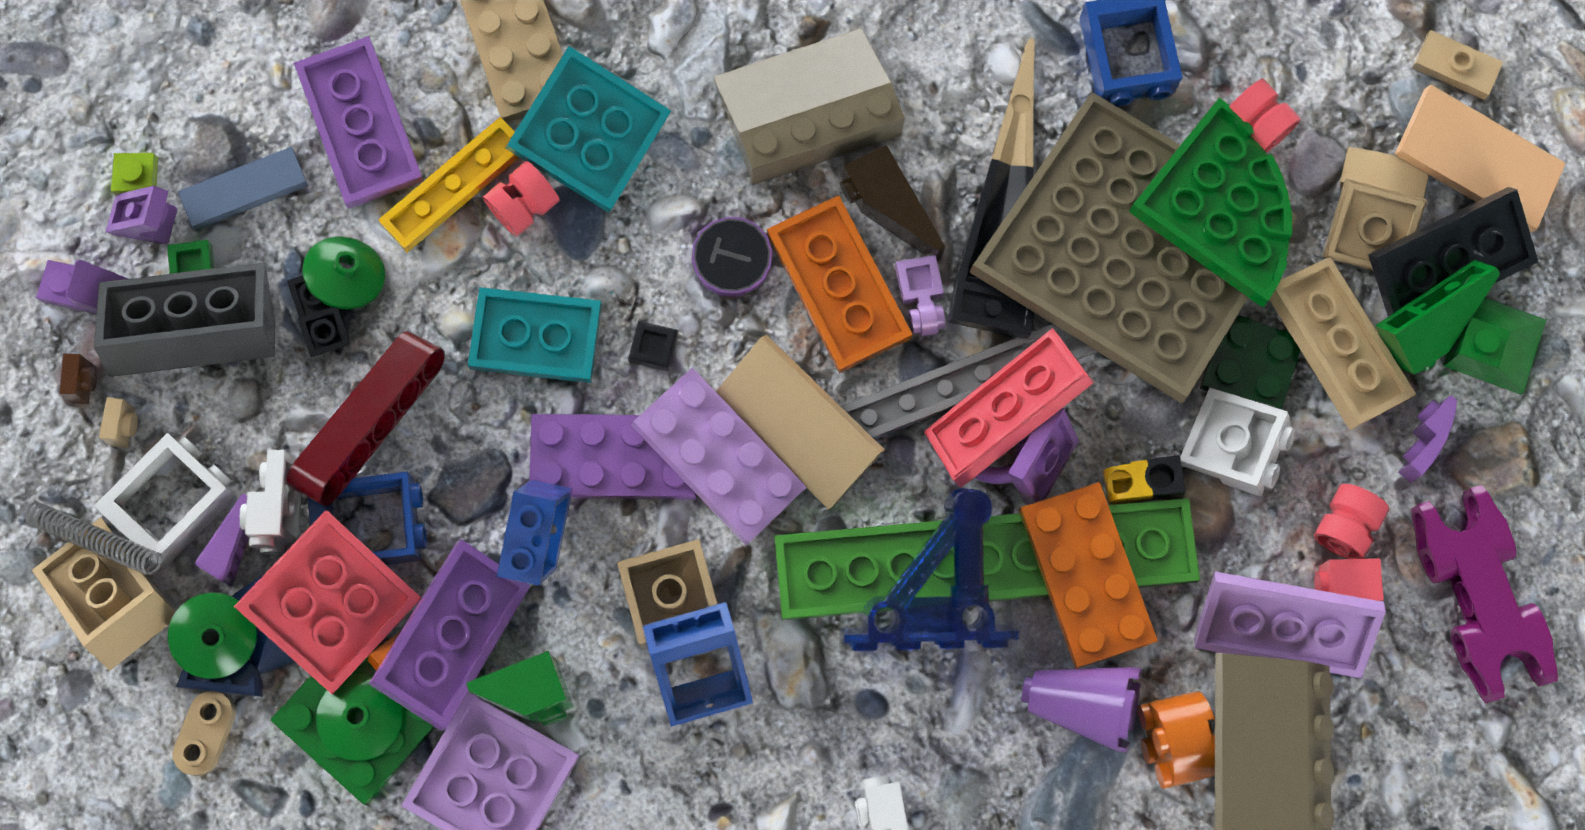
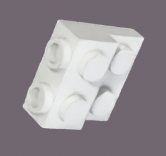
[1180,388,1295,497]
[240,450,301,556]
[855,776,908,830]

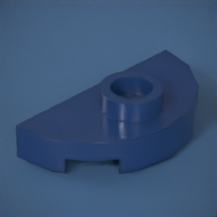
[176,660,263,697]

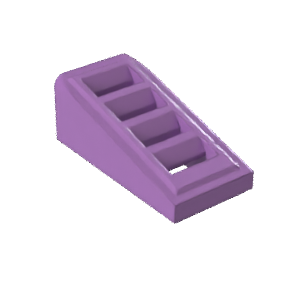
[195,494,249,587]

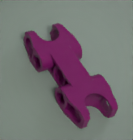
[1411,485,1558,704]

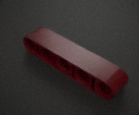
[287,331,445,506]

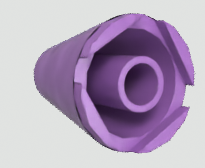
[1021,667,1142,753]

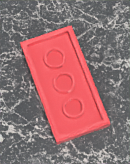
[924,328,1094,488]

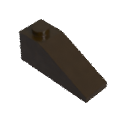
[840,145,945,261]

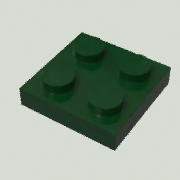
[1199,315,1300,409]

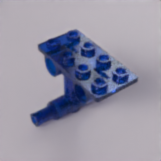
[839,488,1019,651]

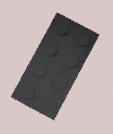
[1368,187,1539,316]

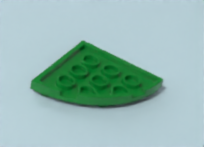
[1129,97,1293,308]

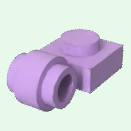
[895,255,945,337]

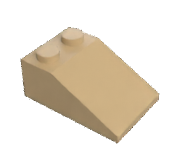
[32,517,176,671]

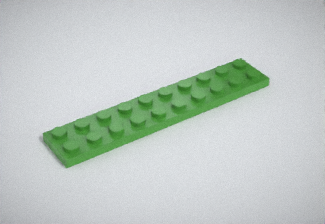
[774,498,1200,621]

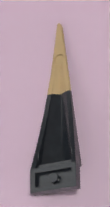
[948,37,1035,339]

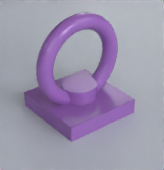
[974,408,1079,505]

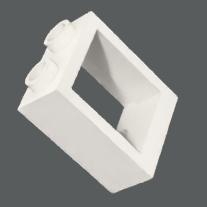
[94,433,236,569]

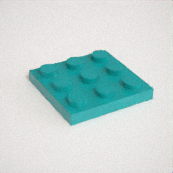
[505,46,672,213]

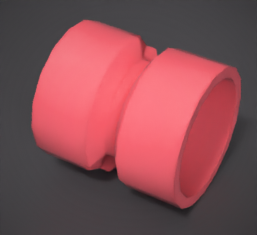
[1229,78,1302,153]
[482,161,560,237]
[1313,484,1390,559]

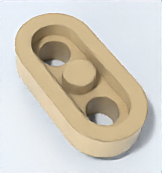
[173,691,236,776]

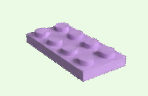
[631,368,806,545]
[1194,571,1386,679]

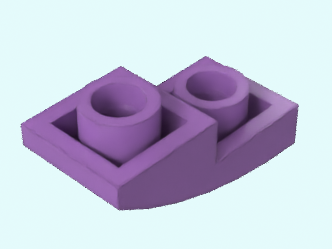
[1398,395,1457,483]

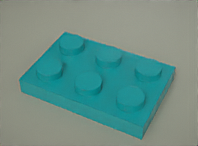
[467,287,602,383]

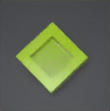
[111,153,158,196]

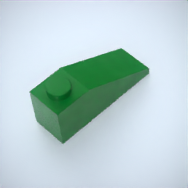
[1375,260,1500,375]

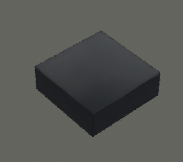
[628,321,678,372]

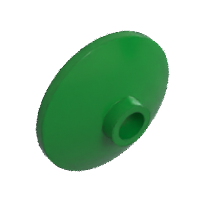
[302,236,385,309]
[168,593,257,679]
[316,674,403,761]

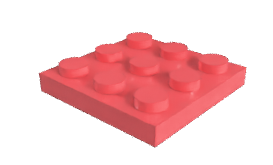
[234,510,421,694]

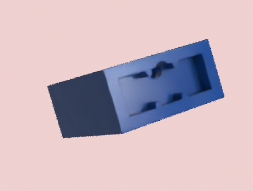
[1079,0,1183,107]
[307,472,427,565]
[497,480,573,586]
[643,602,753,727]

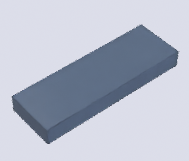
[178,146,309,231]

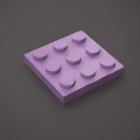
[401,692,580,830]

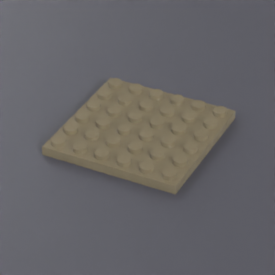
[970,92,1298,404]

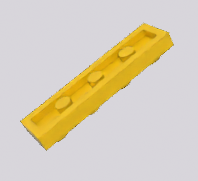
[378,117,519,253]

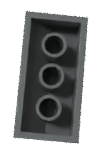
[94,262,275,377]

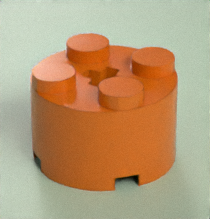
[1137,691,1215,789]

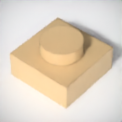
[99,397,138,448]

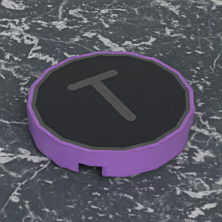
[692,217,772,297]

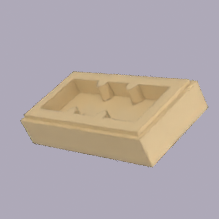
[1412,30,1503,100]

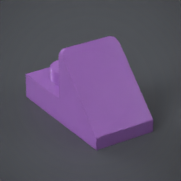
[106,186,177,244]
[36,259,128,314]

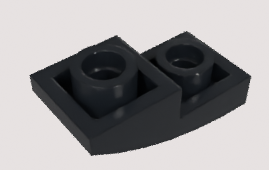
[287,275,351,358]

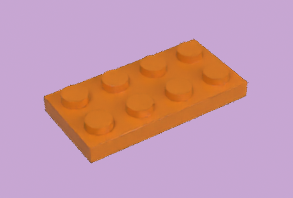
[767,195,913,374]
[1019,482,1158,669]

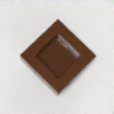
[59,353,97,404]

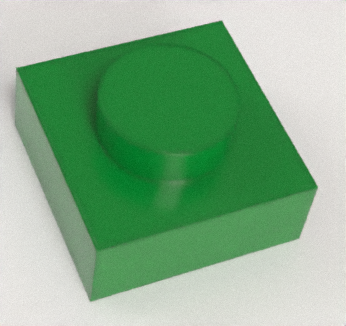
[167,240,214,274]

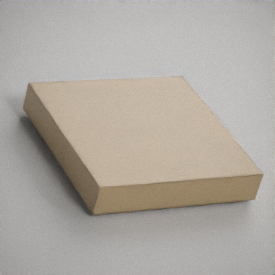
[1322,178,1427,270]

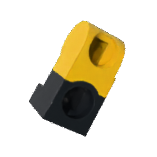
[1103,455,1186,505]

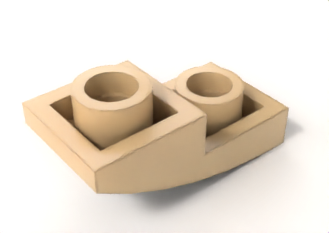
[1340,147,1429,199]

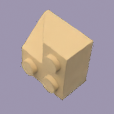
[617,539,717,650]

